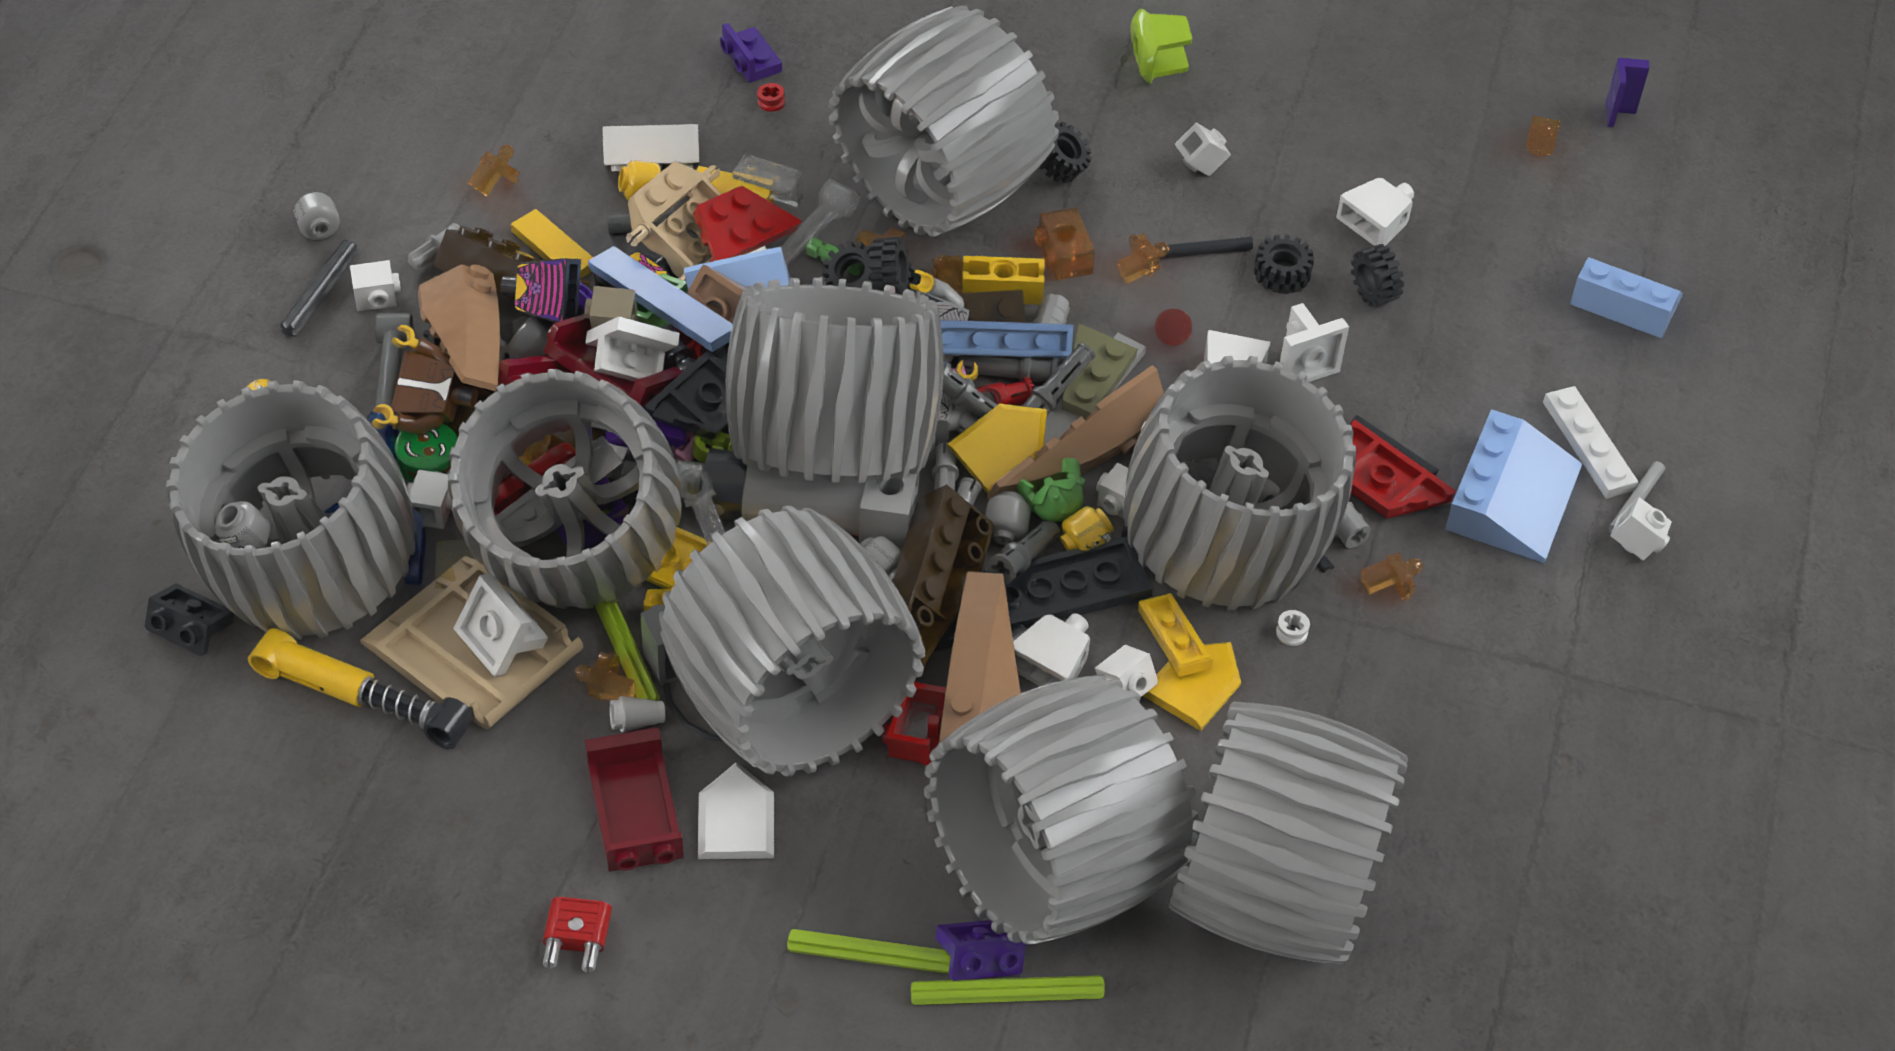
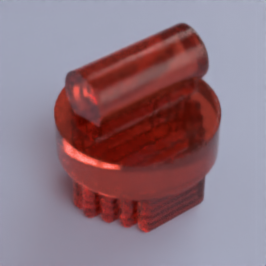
[1154,308,1192,346]

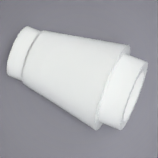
[609,696,665,733]

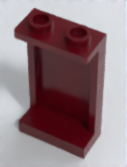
[543,314,683,408]
[585,727,684,872]

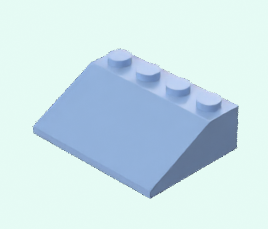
[1445,409,1582,563]

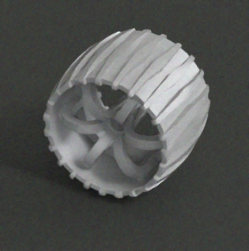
[828,5,1059,236]
[726,278,944,483]
[1124,356,1356,610]
[448,369,682,609]
[166,380,415,640]
[659,506,925,776]
[924,675,1199,945]
[1169,701,1408,964]

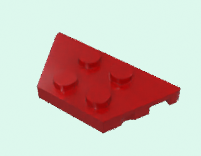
[693,185,802,262]
[1351,420,1456,519]

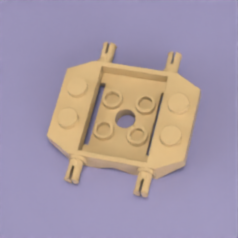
[626,161,764,281]

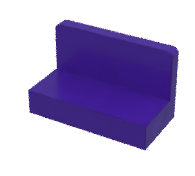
[1605,58,1650,127]

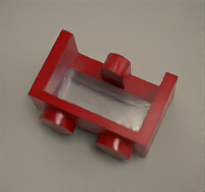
[883,682,946,766]

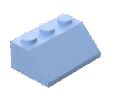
[684,247,790,290]
[1570,257,1683,339]

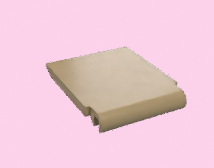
[360,556,583,730]

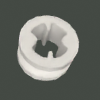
[1276,610,1310,646]

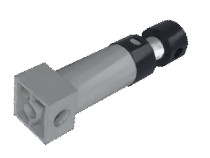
[621,444,919,550]

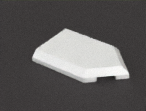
[698,762,774,859]

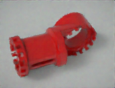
[975,377,1034,406]

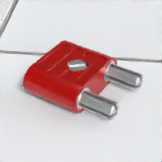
[542,897,612,973]

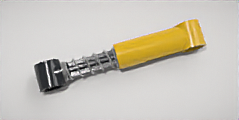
[248,628,474,749]

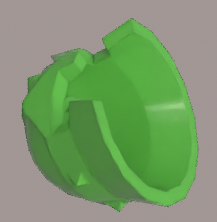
[1016,458,1085,523]

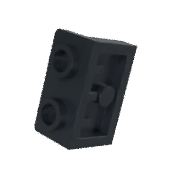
[145,583,234,656]

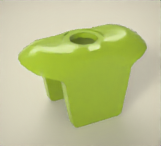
[1130,8,1192,84]

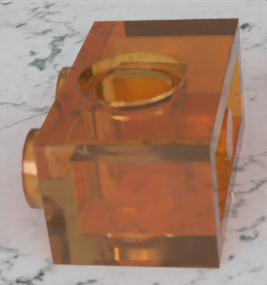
[1035,207,1095,280]

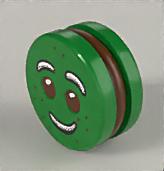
[394,424,458,483]

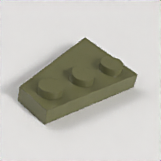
[1061,323,1138,419]

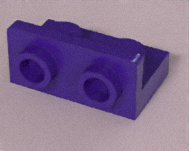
[720,23,782,83]
[935,920,1026,981]

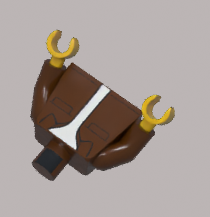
[372,325,478,435]

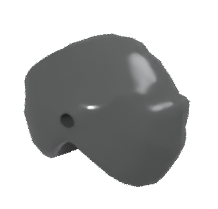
[499,315,552,364]

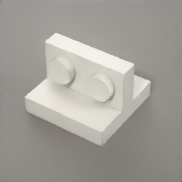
[1280,303,1349,382]
[586,317,680,382]
[453,573,548,677]

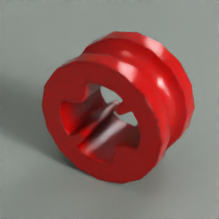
[757,83,785,112]

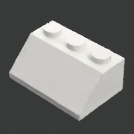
[603,124,699,171]

